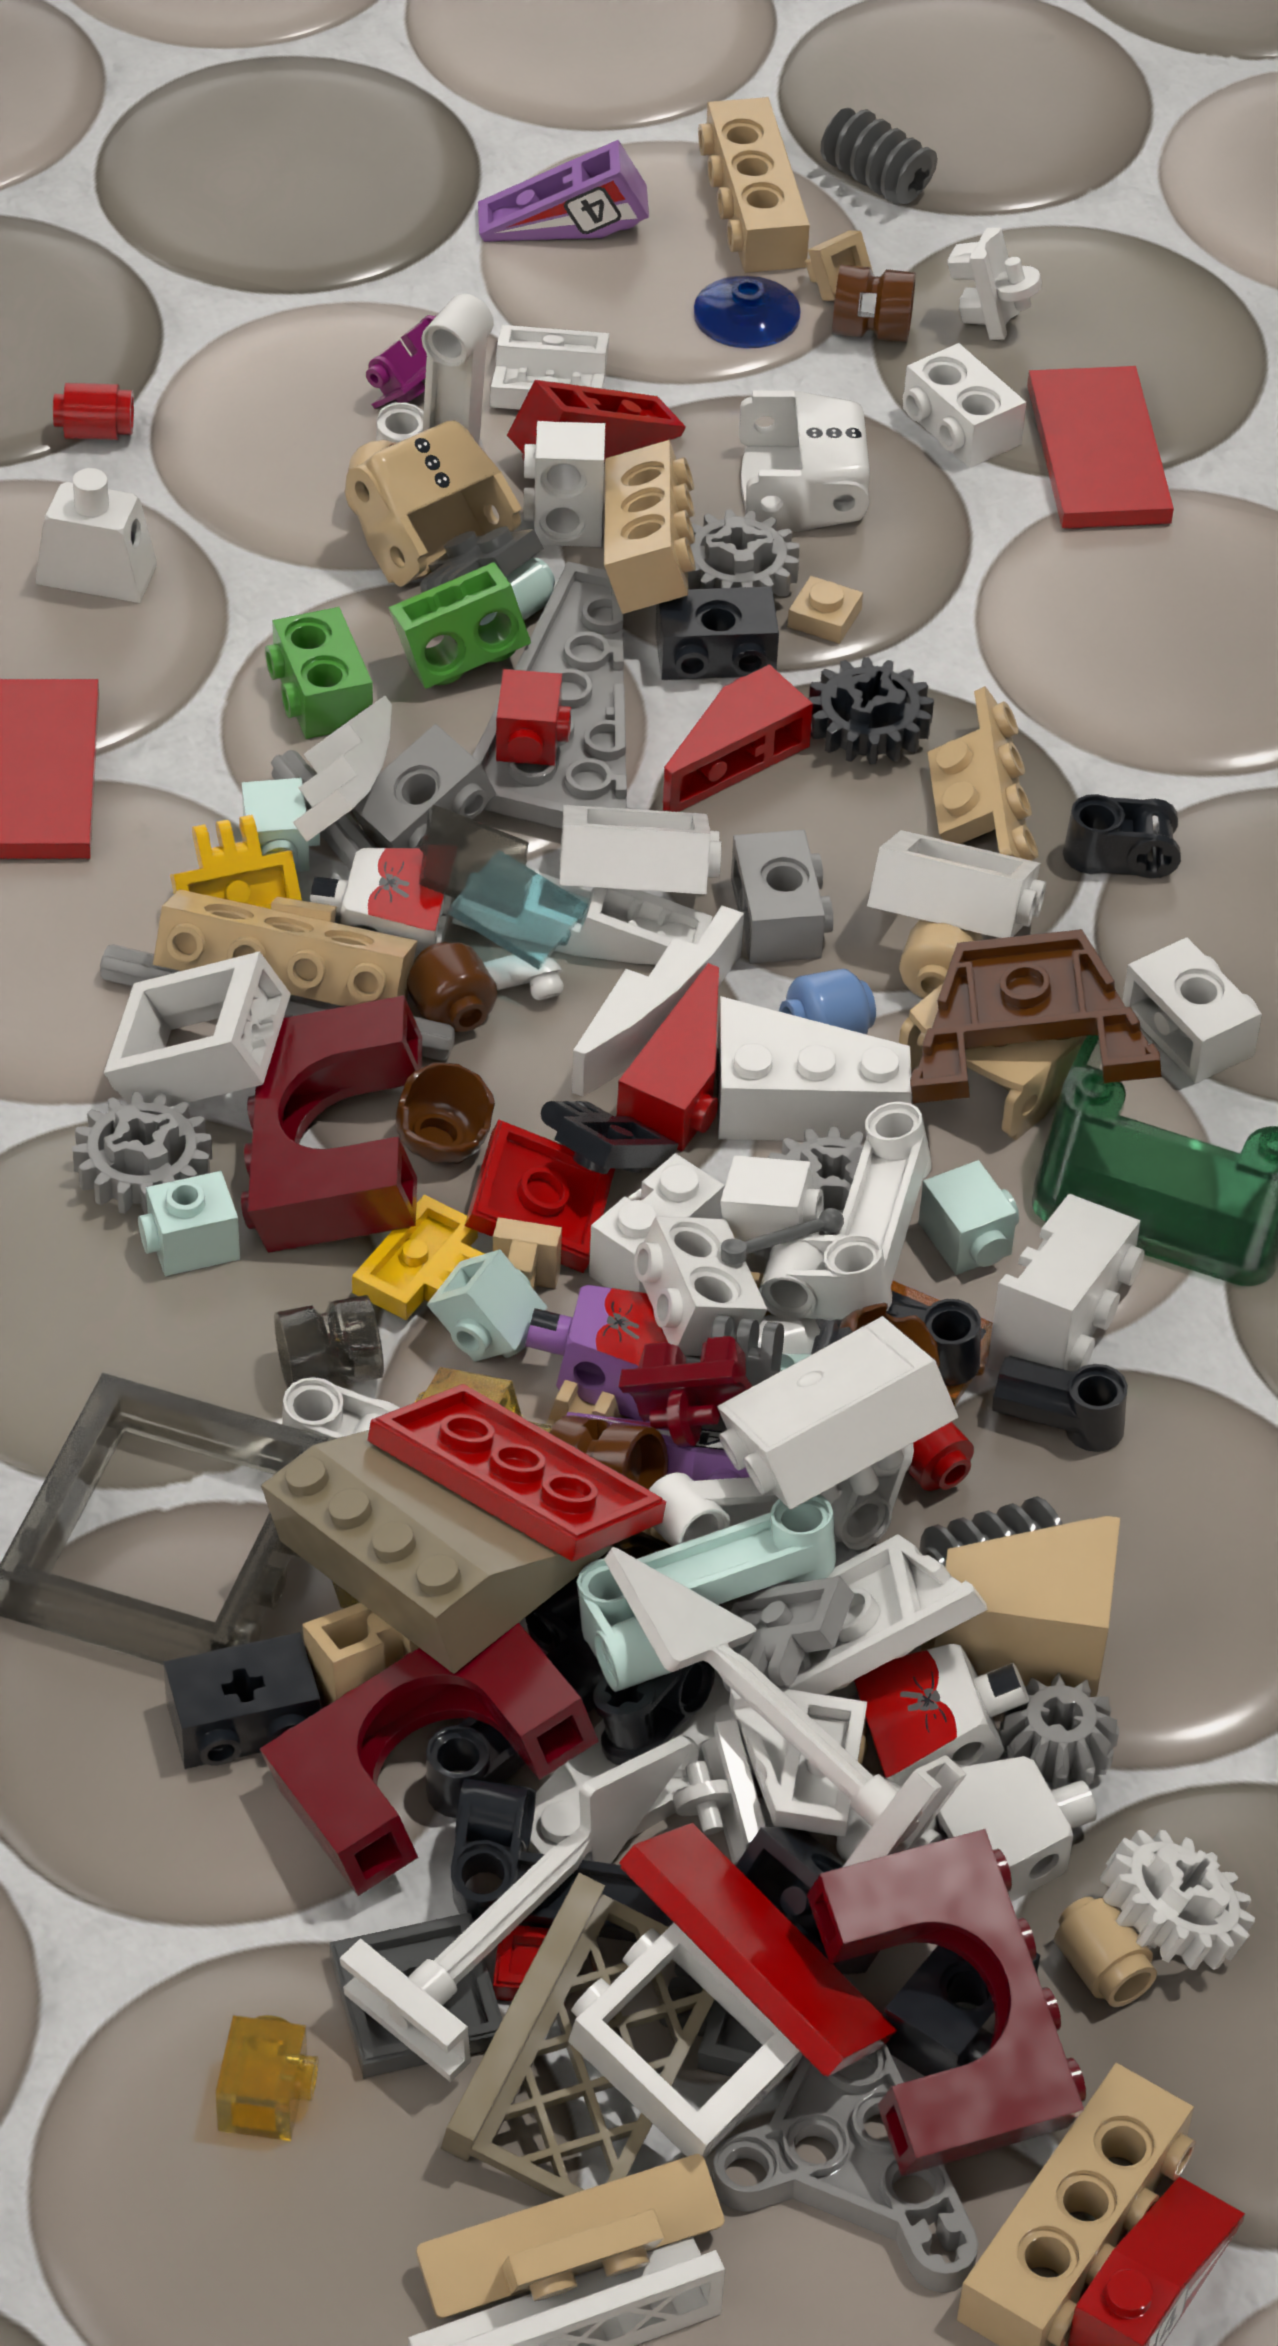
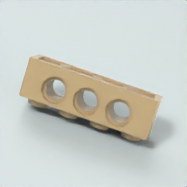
[698,97,810,273]
[604,440,696,614]
[153,889,417,1006]
[957,2063,1196,2346]

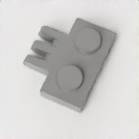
[722,1576,854,1693]

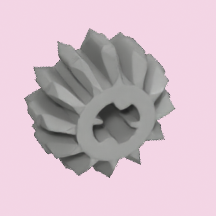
[999,1673,1119,1789]

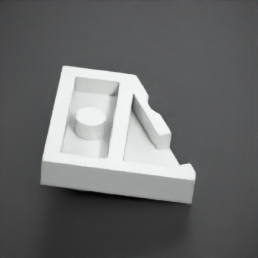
[729,1688,867,1837]

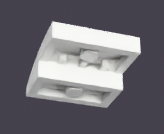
[490,325,610,410]

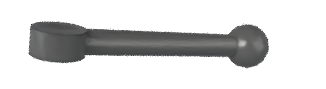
[721,1208,844,1265]

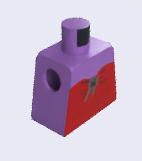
[525,1285,668,1422]

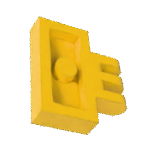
[170,814,302,909]
[352,1194,484,1320]

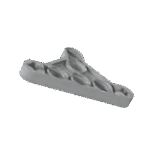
[712,1974,979,2292]

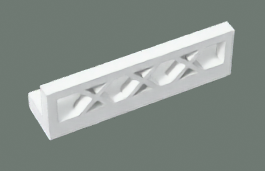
[408,2236,725,2346]

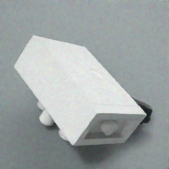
[717,1316,959,1510]

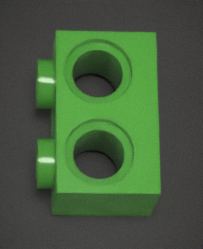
[388,562,531,689]
[265,607,373,739]

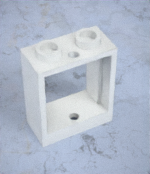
[560,805,721,894]
[867,830,1046,938]
[104,951,291,1107]
[568,1923,803,2159]

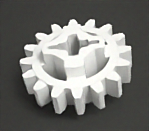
[1100,1830,1255,1970]

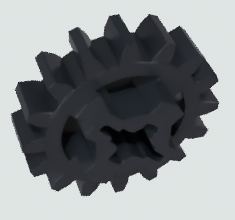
[807,657,934,765]

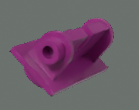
[366,315,437,409]

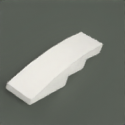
[293,696,392,842]
[452,865,713,965]
[572,905,744,1097]

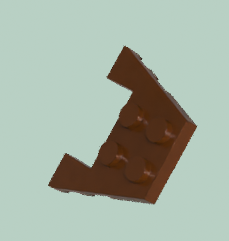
[910,929,1162,1104]

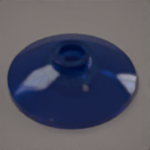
[694,276,801,348]

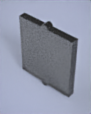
[418,804,530,922]

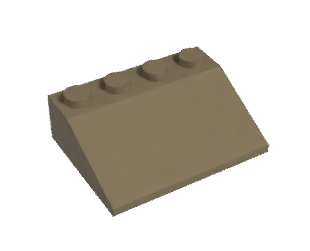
[261,1430,611,1674]

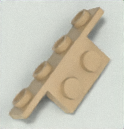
[927,686,1038,861]
[416,2154,725,2319]

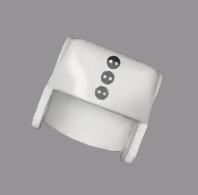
[739,390,870,532]

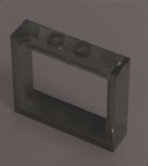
[0,1372,328,1665]

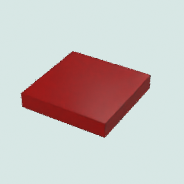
[464,1119,615,1273]

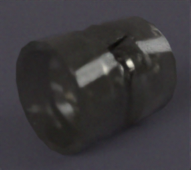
[274,1295,384,1389]

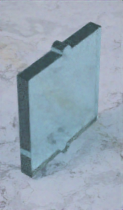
[448,850,588,970]

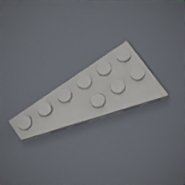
[472,562,627,829]

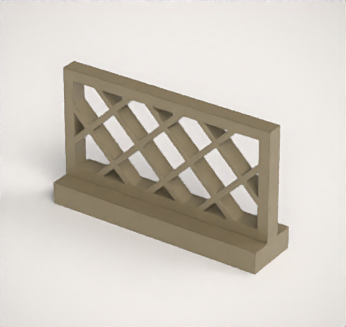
[441,1873,715,2199]

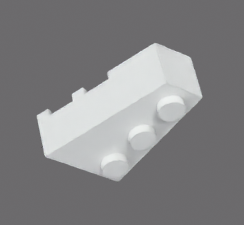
[717,996,912,1143]
[987,1194,1144,1372]

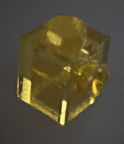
[215,2015,319,2141]

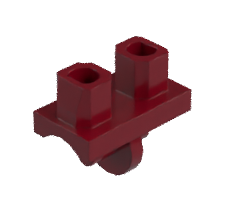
[618,1336,753,1447]

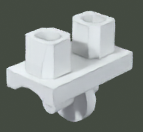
[948,228,1042,340]
[673,1719,779,1866]

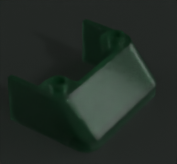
[1032,1035,1278,1286]

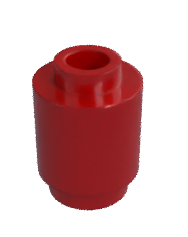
[53,383,134,440]
[907,1422,974,1491]

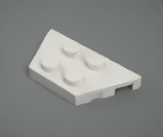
[778,1534,988,1695]

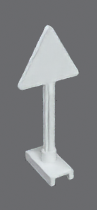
[604,1547,967,1867]
[340,1735,693,2082]

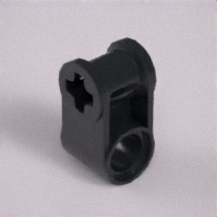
[1063,794,1181,879]
[593,1661,715,1765]

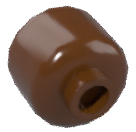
[407,942,498,1032]

